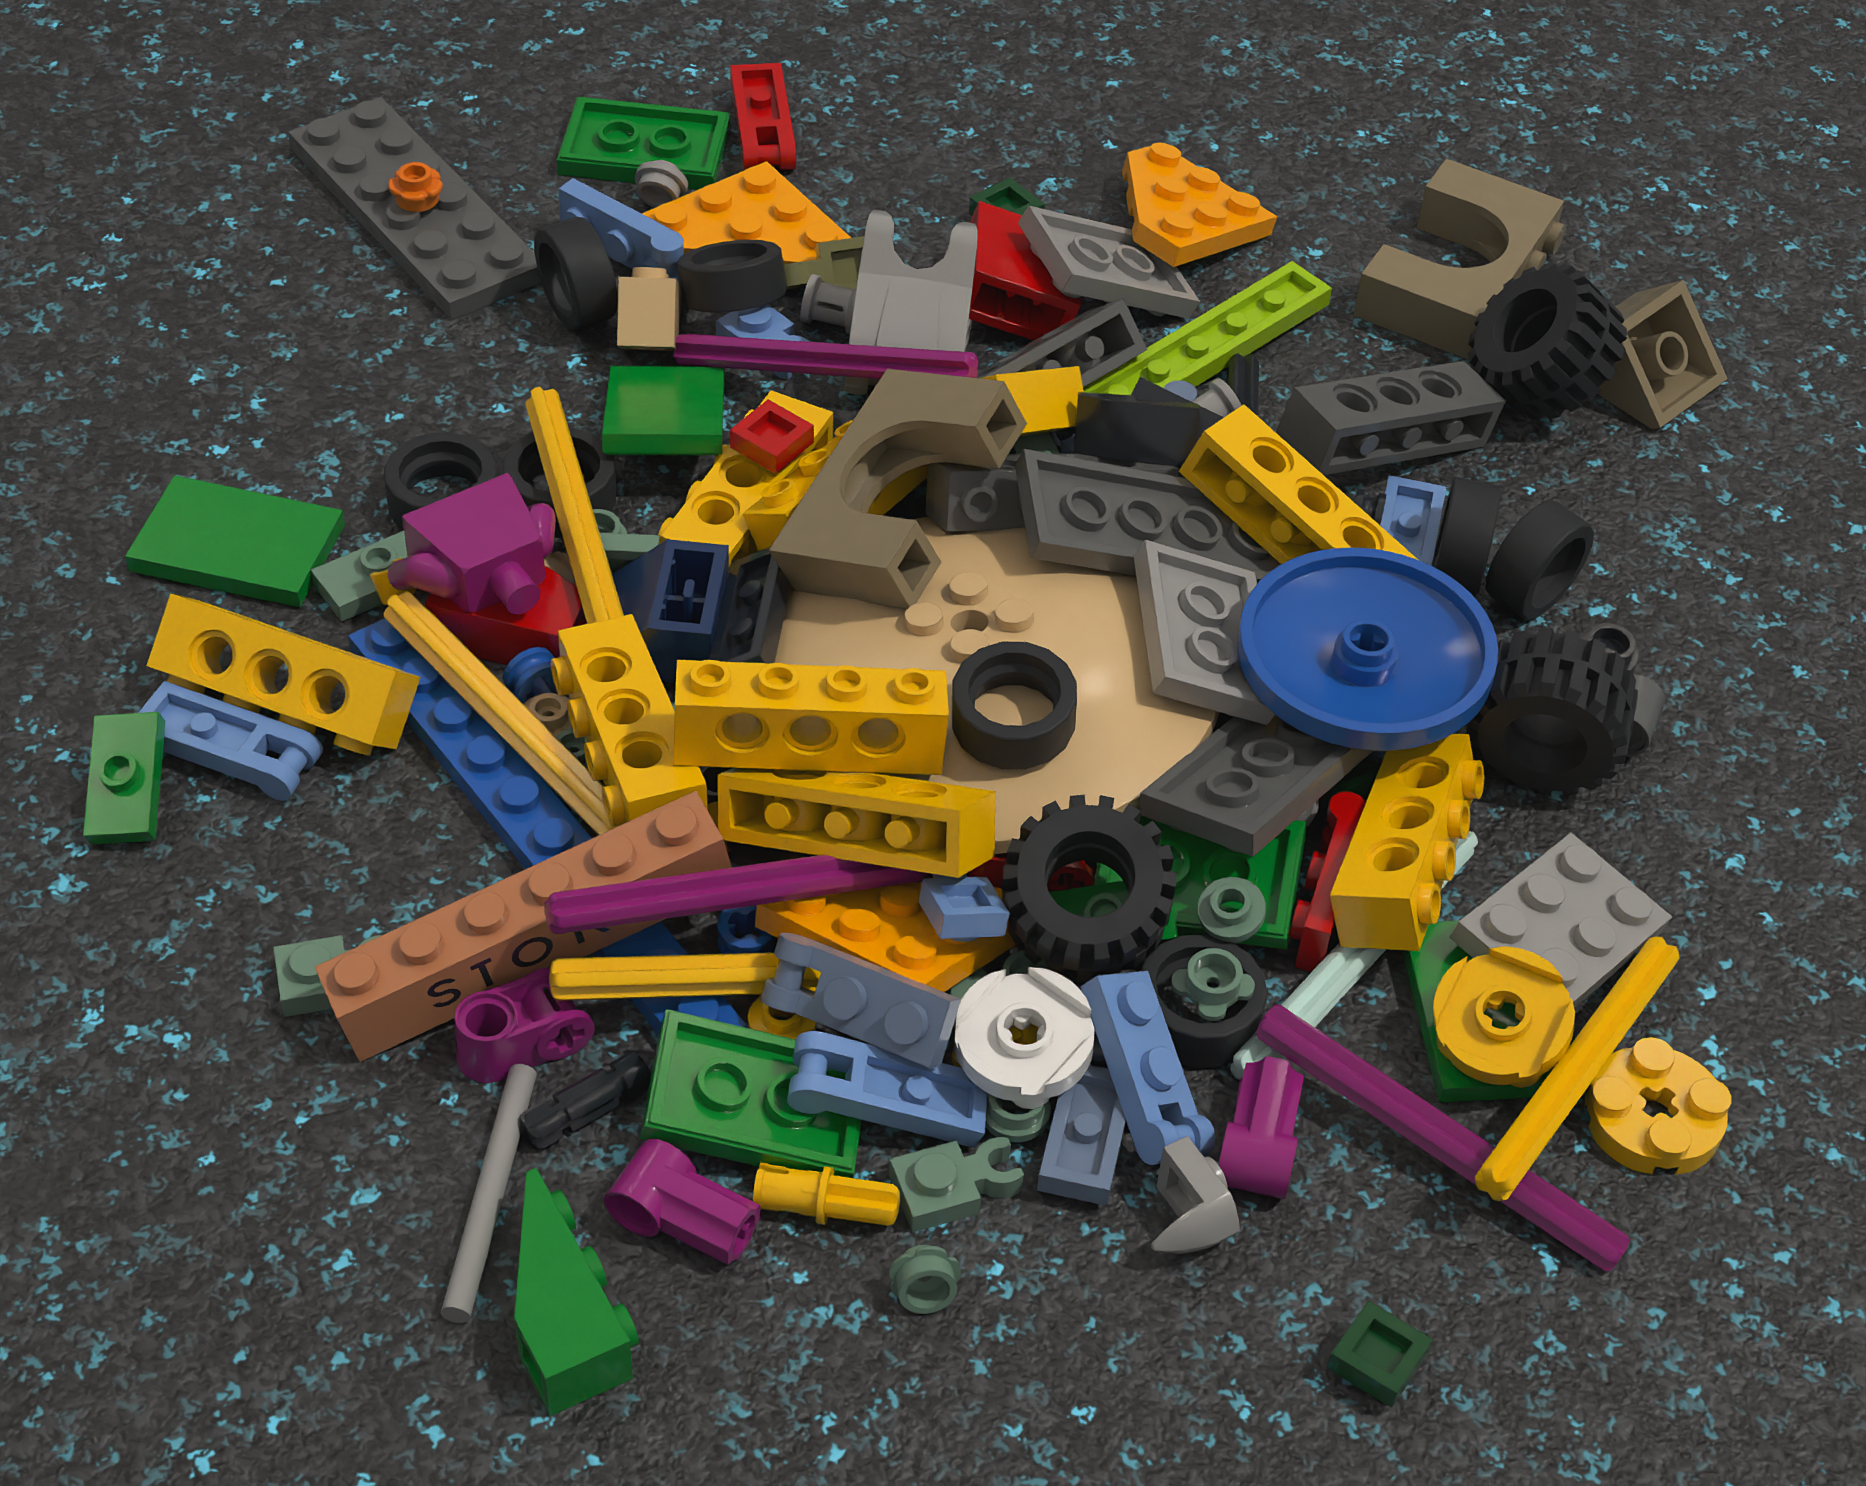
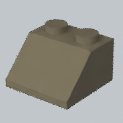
[1598,280,1728,430]

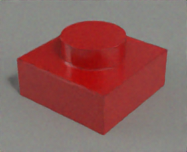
[730,399,814,474]

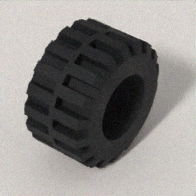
[1468,263,1627,420]
[1466,628,1638,795]
[1002,794,1176,982]

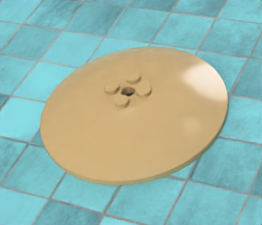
[775,517,1220,854]

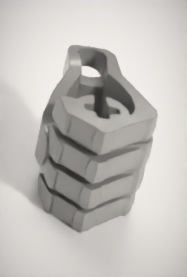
[844,210,977,395]

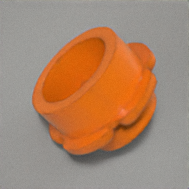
[388,162,443,212]

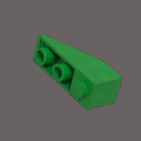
[514,1168,639,1417]

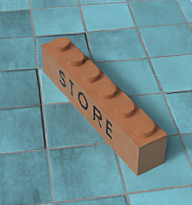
[315,791,732,1062]

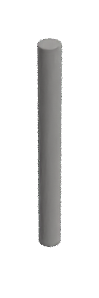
[441,1064,537,1323]

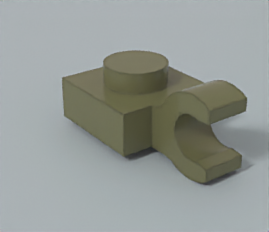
[784,236,864,290]

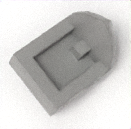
[1151,1136,1240,1254]

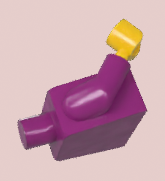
[369,473,556,614]

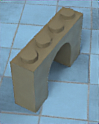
[1353,158,1566,360]
[769,369,1027,609]

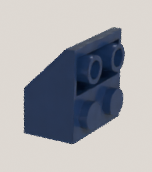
[612,539,729,682]

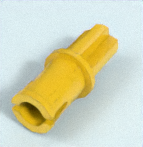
[753,1163,900,1226]

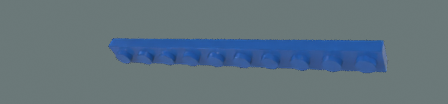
[348,619,747,1035]

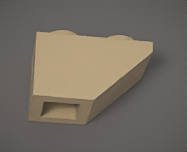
[617,267,682,351]

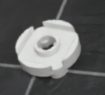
[954,967,1094,1109]

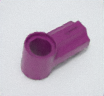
[1219,1056,1304,1200]
[603,1139,760,1265]

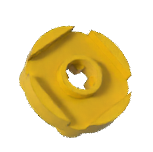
[1433,946,1575,1088]
[1585,1037,1731,1175]

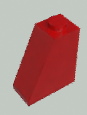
[969,201,1081,341]
[425,566,587,665]

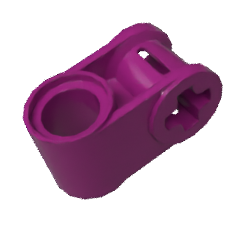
[454,967,595,1083]

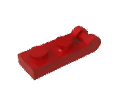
[730,63,796,171]
[1289,792,1366,972]

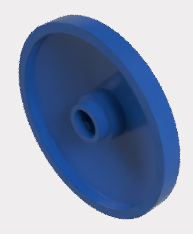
[1237,547,1498,751]

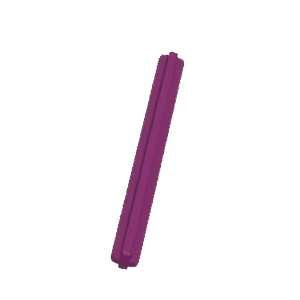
[673,334,979,379]
[544,855,930,934]
[1256,1004,1630,1271]

